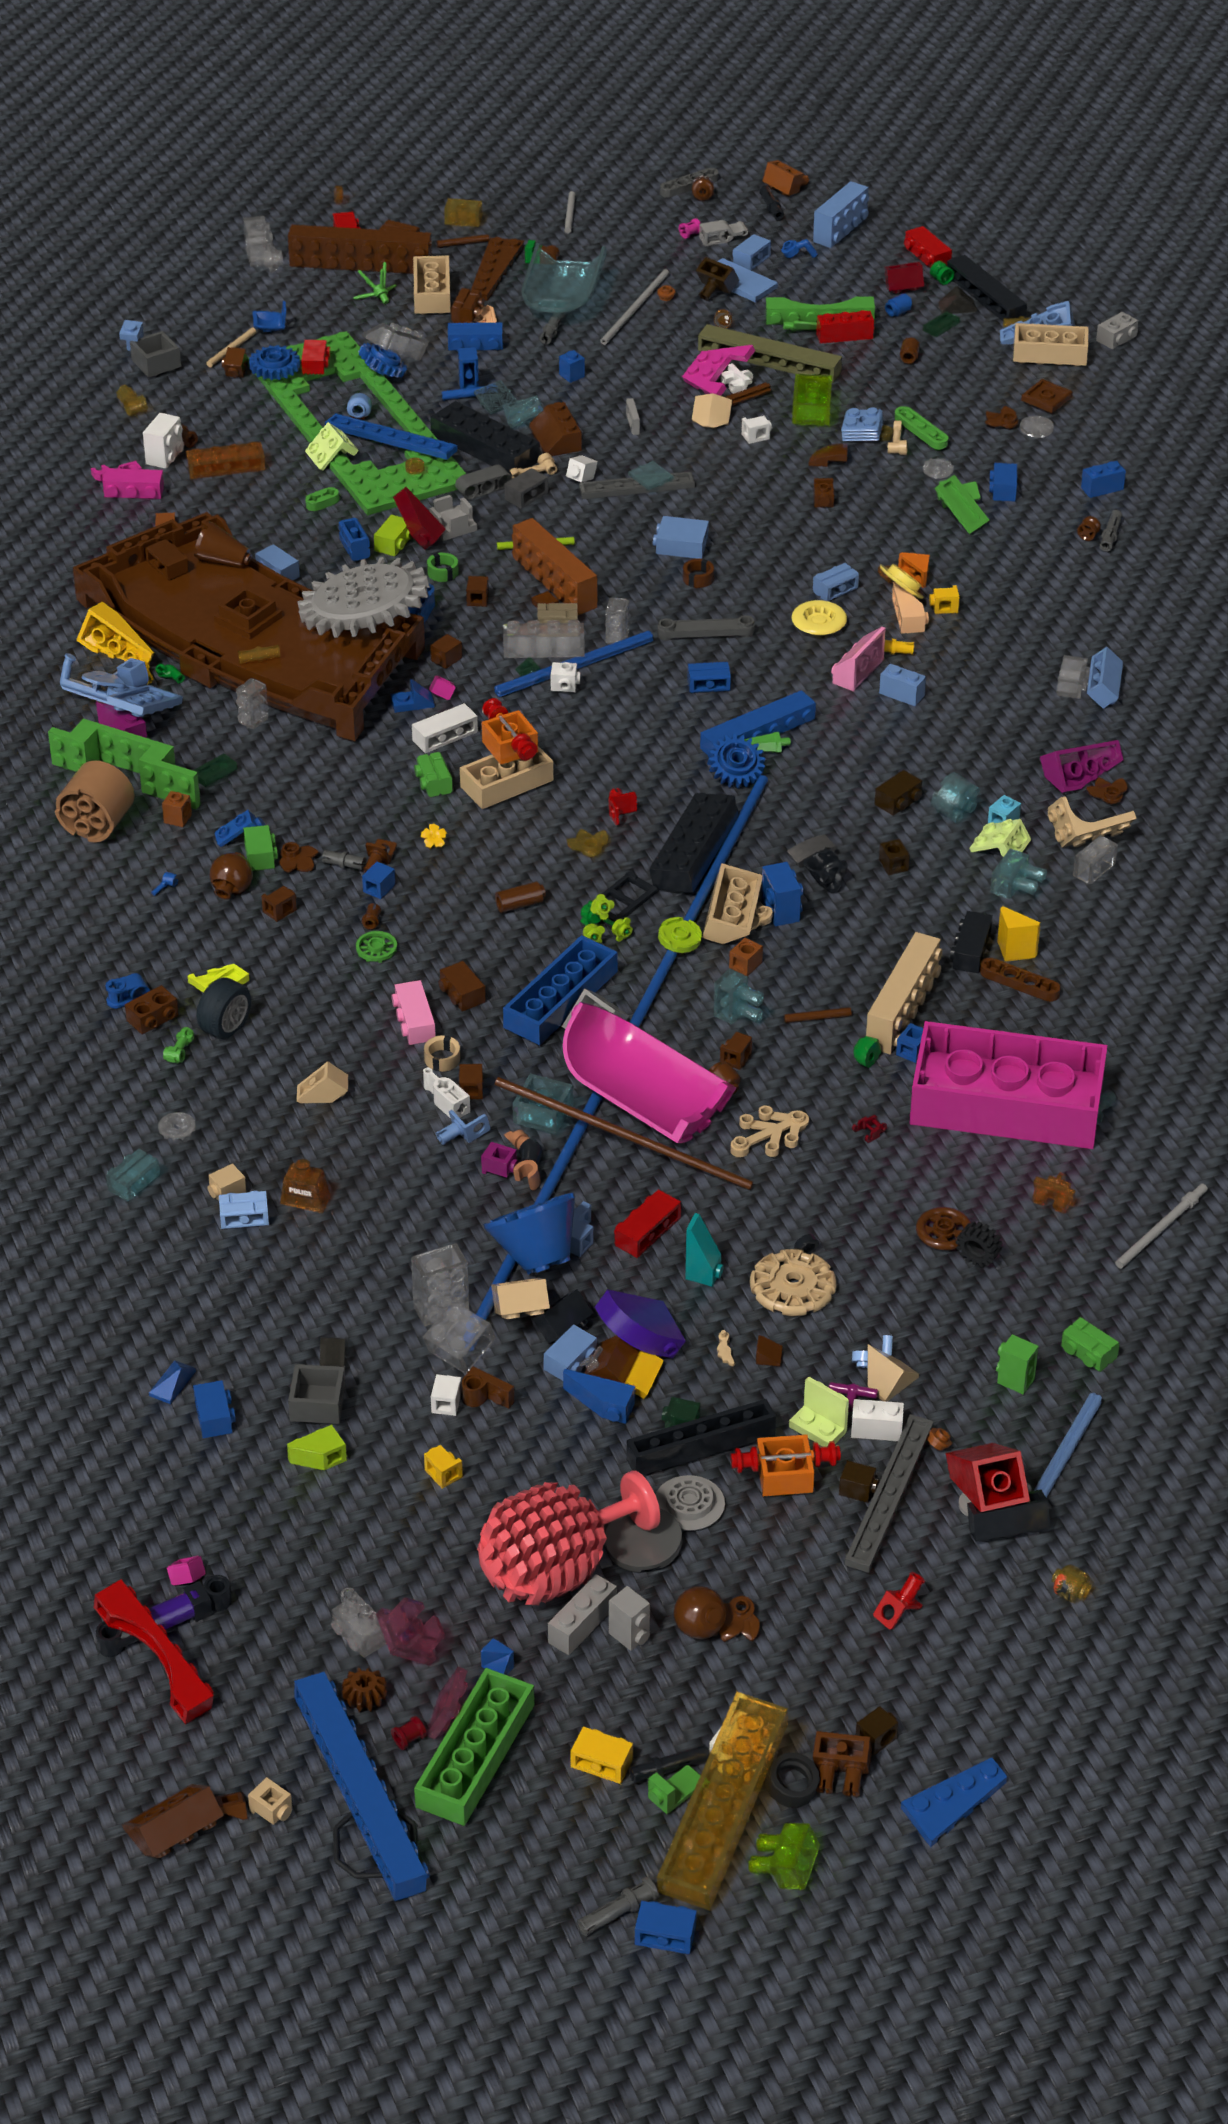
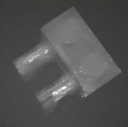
[331,1588,390,1658]

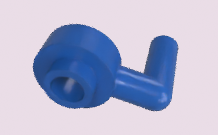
[781,239,818,258]

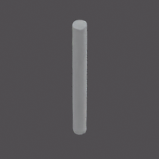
[564,191,576,234]

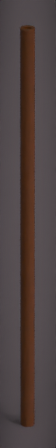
[495,1077,753,1190]

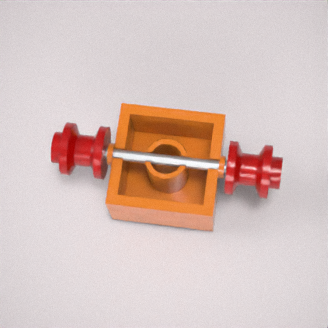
[481,698,538,765]
[730,1434,841,1496]

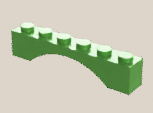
[765,297,875,325]

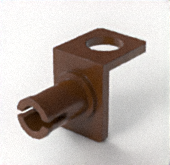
[363,839,397,873]

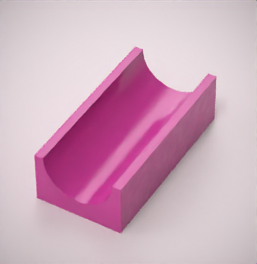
[910,1021,1108,1149]

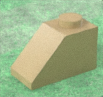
[297,1061,348,1103]

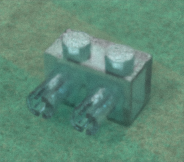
[990,849,1047,899]
[714,968,764,1024]

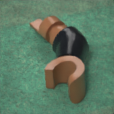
[504,1130,543,1190]

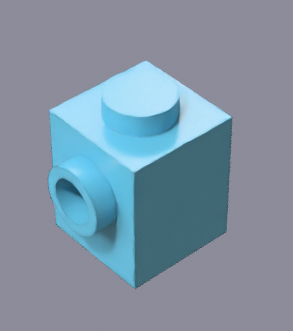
[988,795,1021,823]

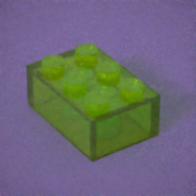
[792,374,832,426]

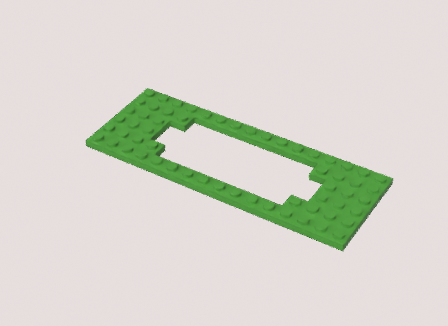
[247,331,466,516]

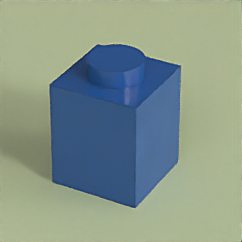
[559,350,585,383]
[362,862,395,899]

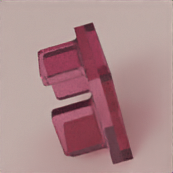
[376,1598,445,1666]

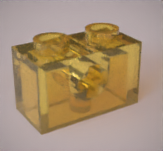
[444,198,482,227]

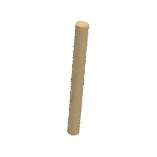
[207,328,256,367]

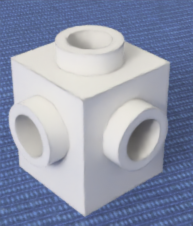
[551,662,581,692]

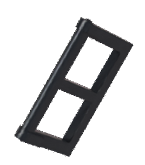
[592,871,658,922]

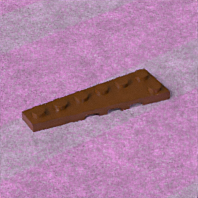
[471,237,524,301]

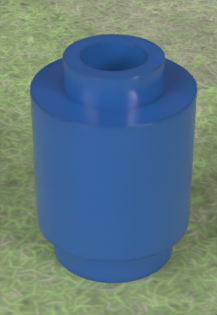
[885,293,912,317]

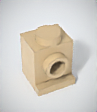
[248,1777,292,1825]

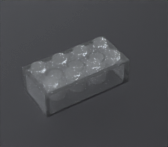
[503,620,585,658]

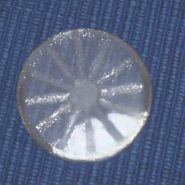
[1020,416,1054,438]

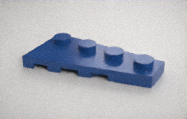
[901,1757,1007,1847]

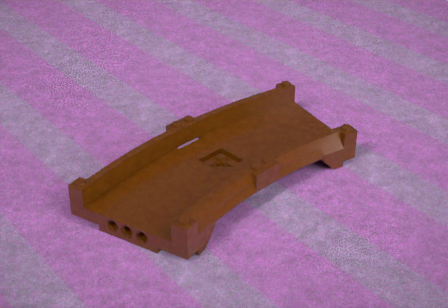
[73,512,425,741]

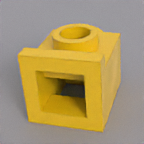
[929,585,959,614]
[424,1445,463,1489]

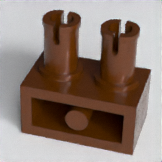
[813,1731,872,1797]

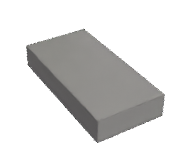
[626,398,640,435]

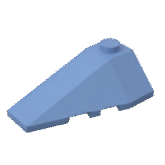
[1000,301,1075,344]

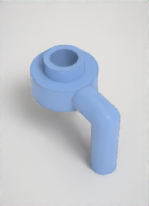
[852,1335,893,1368]

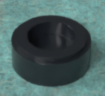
[794,1234,819,1254]

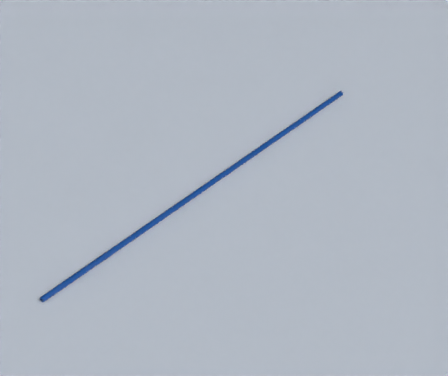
[461,775,768,1350]

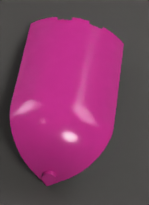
[563,1002,736,1143]

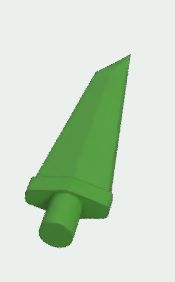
[783,320,817,331]
[744,732,791,753]

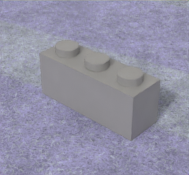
[548,1574,617,1655]

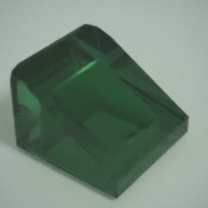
[515,656,541,676]

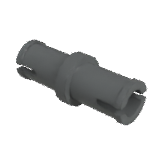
[322,850,367,871]

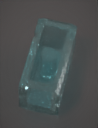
[106,1149,160,1202]

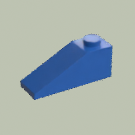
[563,1369,635,1424]

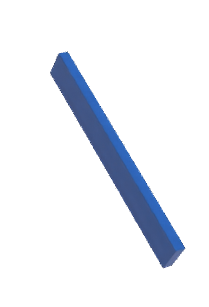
[325,413,458,460]

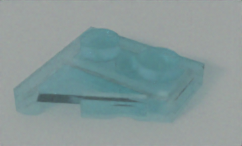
[502,396,544,428]

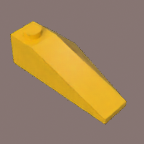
[76,602,154,664]

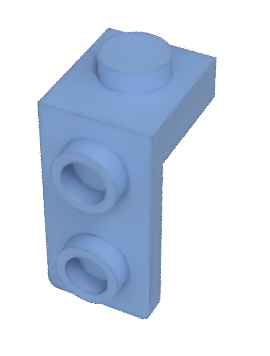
[119,320,144,351]

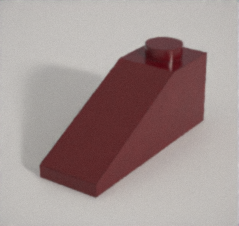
[393,487,446,550]

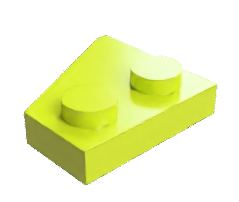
[187,964,250,993]

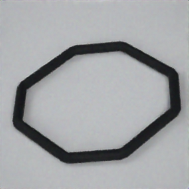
[333,1808,418,1879]

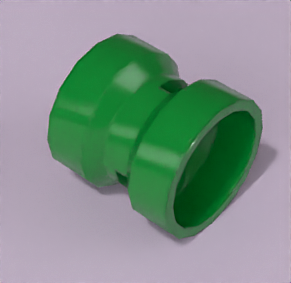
[930,261,954,285]

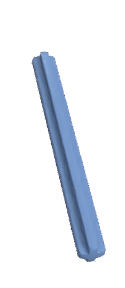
[1033,1393,1102,1498]

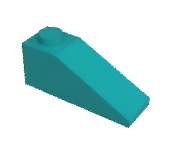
[685,1213,724,1287]

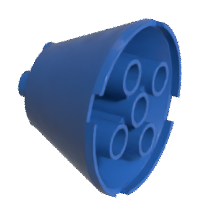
[483,1192,575,1274]

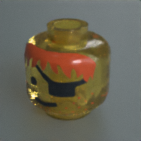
[1052,1564,1092,1603]

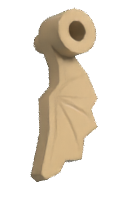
[717,1330,735,1367]

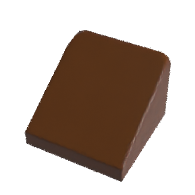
[756,1335,783,1366]

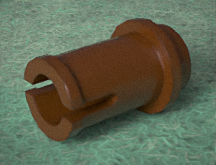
[362,903,381,929]

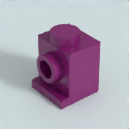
[481,1142,519,1178]

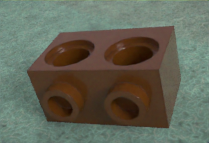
[125,985,179,1035]

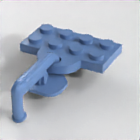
[60,653,183,717]

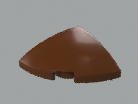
[809,443,848,467]

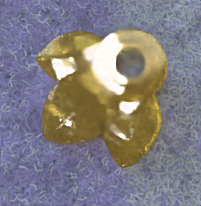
[567,829,608,857]

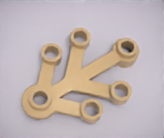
[730,1105,809,1157]

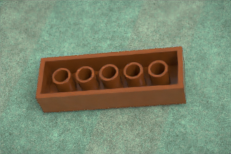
[512,518,597,616]

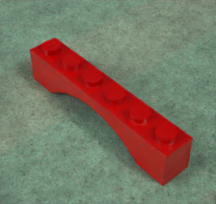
[94,1579,214,1724]

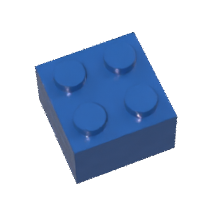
[761,862,804,927]

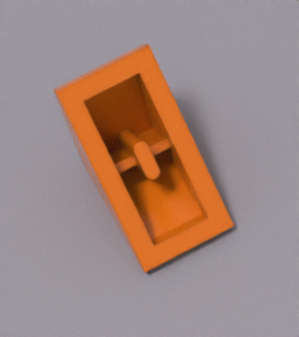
[898,552,930,588]

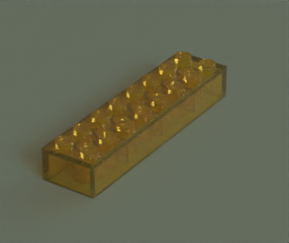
[657,1692,788,1911]

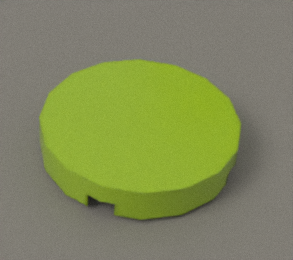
[658,917,702,953]

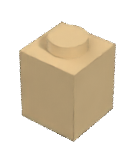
[208,1163,246,1201]

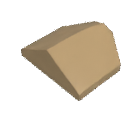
[692,393,732,428]

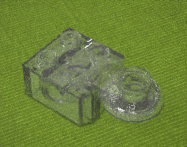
[243,216,283,274]

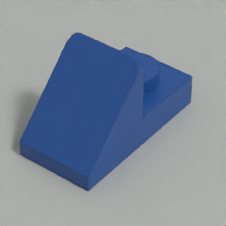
[391,679,435,713]

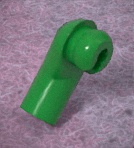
[155,664,185,683]

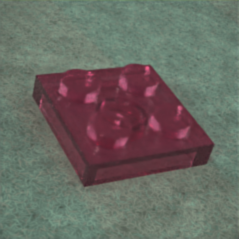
[426,1667,468,1739]

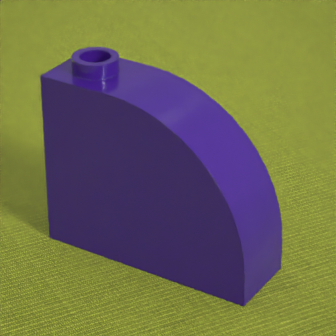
[595,1289,686,1358]

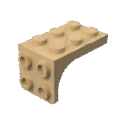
[1048,796,1137,848]

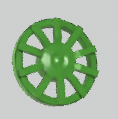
[356,931,397,963]

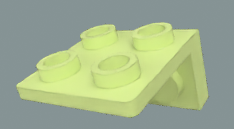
[305,422,359,471]
[969,819,1031,865]
[789,1377,849,1446]

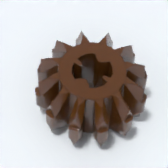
[342,1666,387,1713]

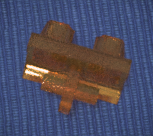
[1032,1172,1077,1214]

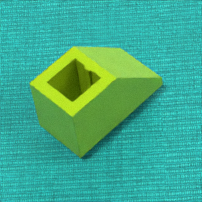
[287,1425,347,1470]

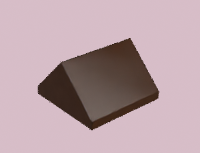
[585,1335,641,1383]

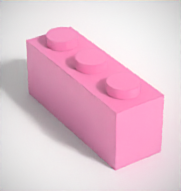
[391,980,435,1045]

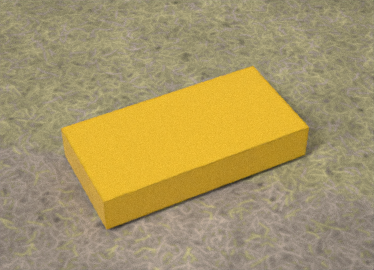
[625,1351,664,1399]

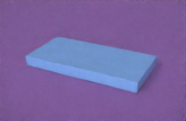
[718,258,778,302]

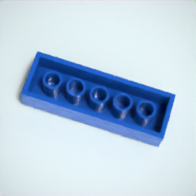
[503,935,618,1045]

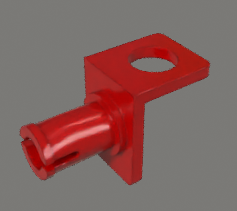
[608,788,637,825]
[873,1572,925,1629]

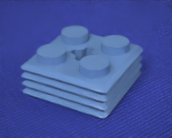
[841,407,884,441]

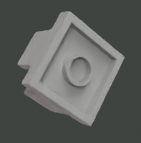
[429,495,477,541]

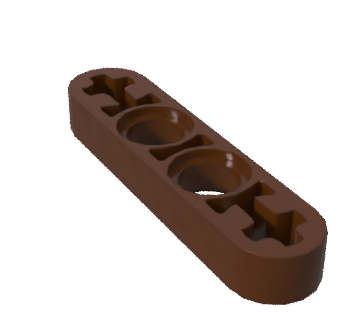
[980,958,1060,1002]

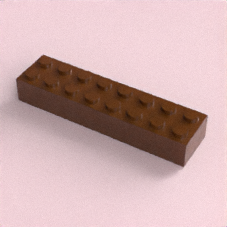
[288,225,432,274]

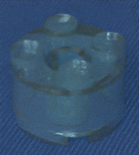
[931,772,980,823]

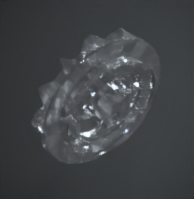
[923,457,953,479]
[158,1112,195,1142]

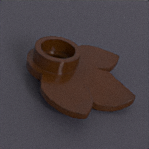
[985,406,1018,429]
[1086,777,1127,804]
[280,842,319,872]
[719,1596,760,1642]

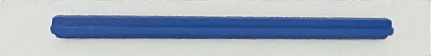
[494,631,653,697]

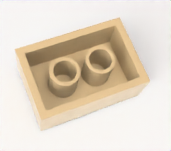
[491,1278,550,1319]

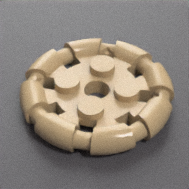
[750,1249,837,1316]

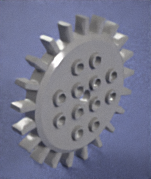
[298,557,430,637]

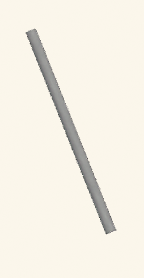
[601,269,669,345]

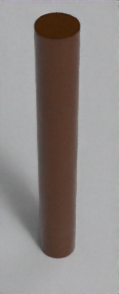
[437,234,489,248]
[784,1007,851,1023]

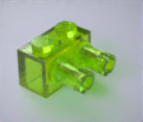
[748,1823,820,1889]

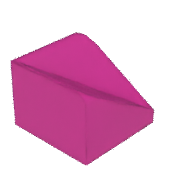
[429,675,456,700]
[167,1555,206,1585]

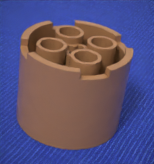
[55,761,135,842]

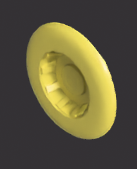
[880,564,924,599]
[791,600,847,636]

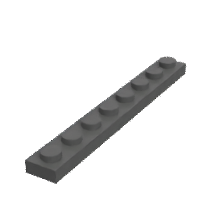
[845,1414,934,1573]

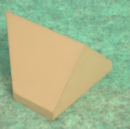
[868,1344,919,1402]

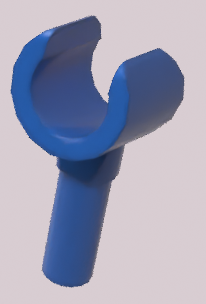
[151,872,178,896]

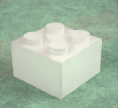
[143,413,184,469]

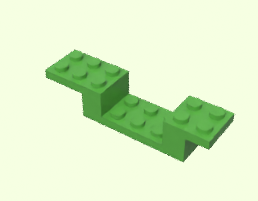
[48,719,201,810]

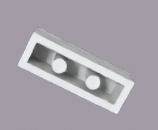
[412,703,478,753]

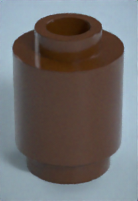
[900,338,920,364]

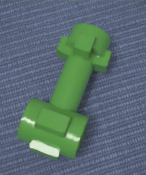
[163,1027,194,1063]

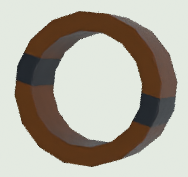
[683,559,714,588]

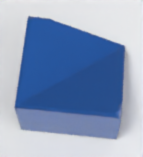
[481,1638,514,1675]

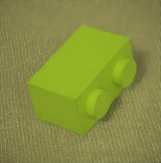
[374,515,412,556]

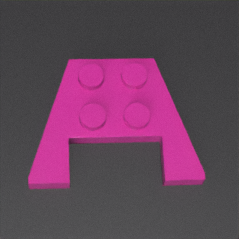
[682,345,755,396]

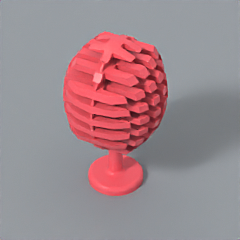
[477,1470,660,1605]

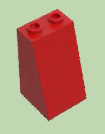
[945,1443,1030,1512]

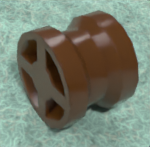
[1077,516,1101,541]

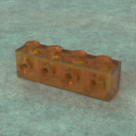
[186,442,265,479]

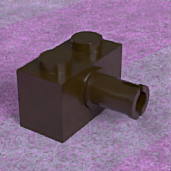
[696,257,739,301]

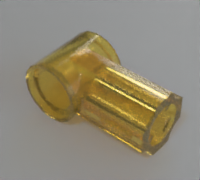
[116,385,148,416]

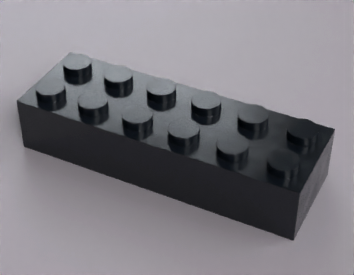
[430,401,540,476]
[649,793,739,893]

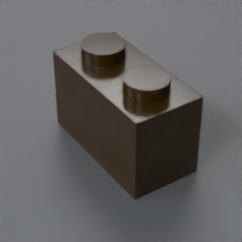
[874,770,923,816]

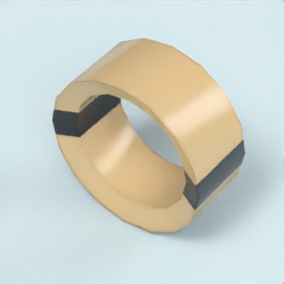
[424,1035,460,1072]

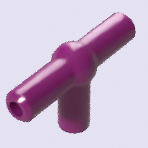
[829,1382,878,1412]

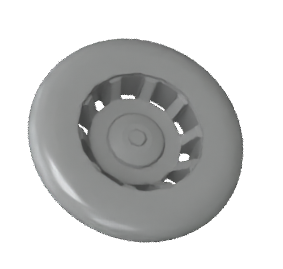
[655,1475,725,1531]

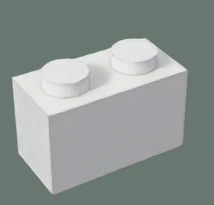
[851,1399,904,1441]

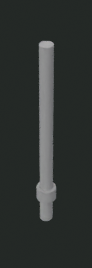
[1115,1184,1208,1269]

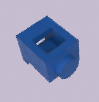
[896,1023,923,1063]

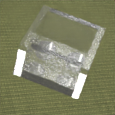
[423,1301,496,1374]

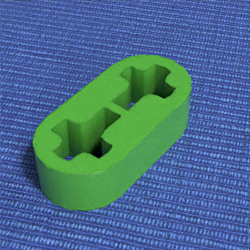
[305,487,339,511]

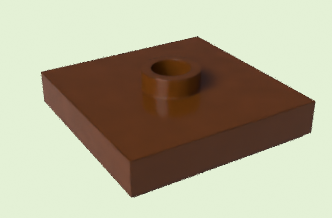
[1021,379,1073,413]

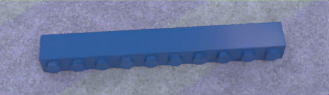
[294,1672,429,1901]

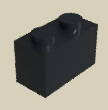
[532,1289,593,1344]

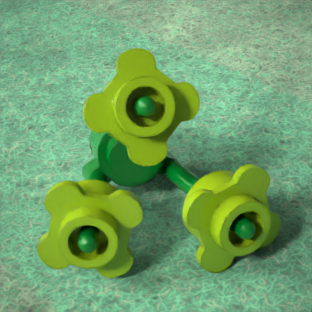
[580,894,633,944]

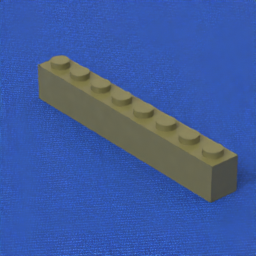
[698,324,842,383]

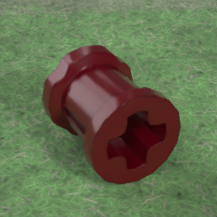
[391,1716,427,1750]

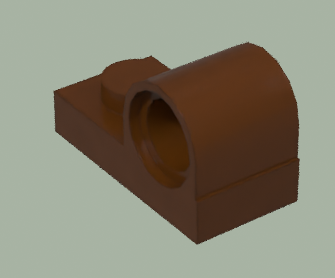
[462,1366,514,1409]

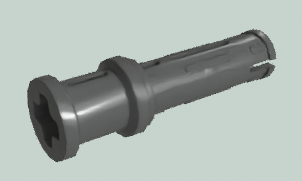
[577,1877,659,1936]

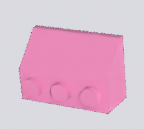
[831,627,886,691]

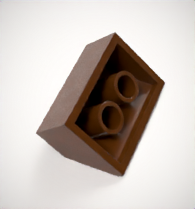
[529,402,582,456]
[122,1784,224,1858]

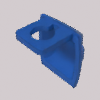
[252,301,286,332]

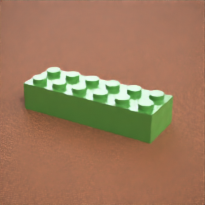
[414,1668,534,1826]

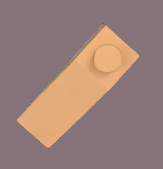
[892,582,929,634]

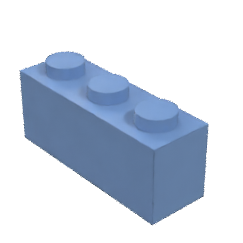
[1087,647,1123,708]

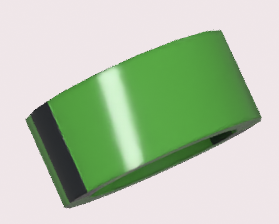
[427,553,459,582]

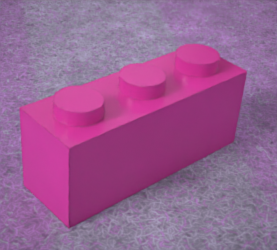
[102,468,164,499]

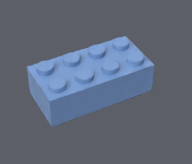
[813,181,869,248]

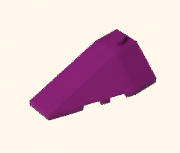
[96,700,147,738]
[1040,740,1123,793]

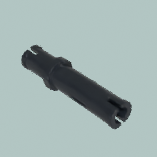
[759,185,784,220]
[629,1744,710,1783]

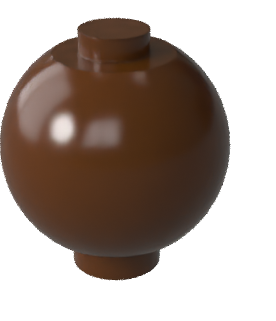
[209,852,253,899]
[674,1586,726,1639]

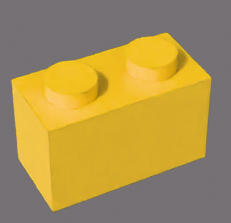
[570,1727,633,1784]

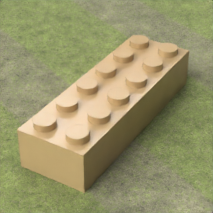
[866,932,943,1055]

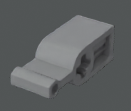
[699,220,748,246]

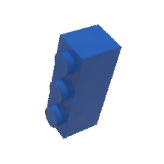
[448,322,503,350]

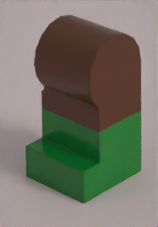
[525,240,560,266]

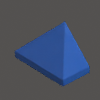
[149,1360,196,1404]

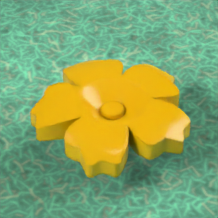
[421,824,447,849]

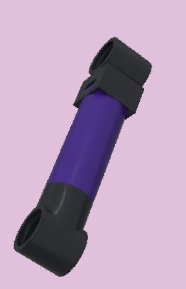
[96,1575,232,1657]

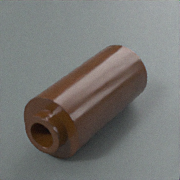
[495,881,546,913]

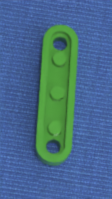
[894,406,948,450]

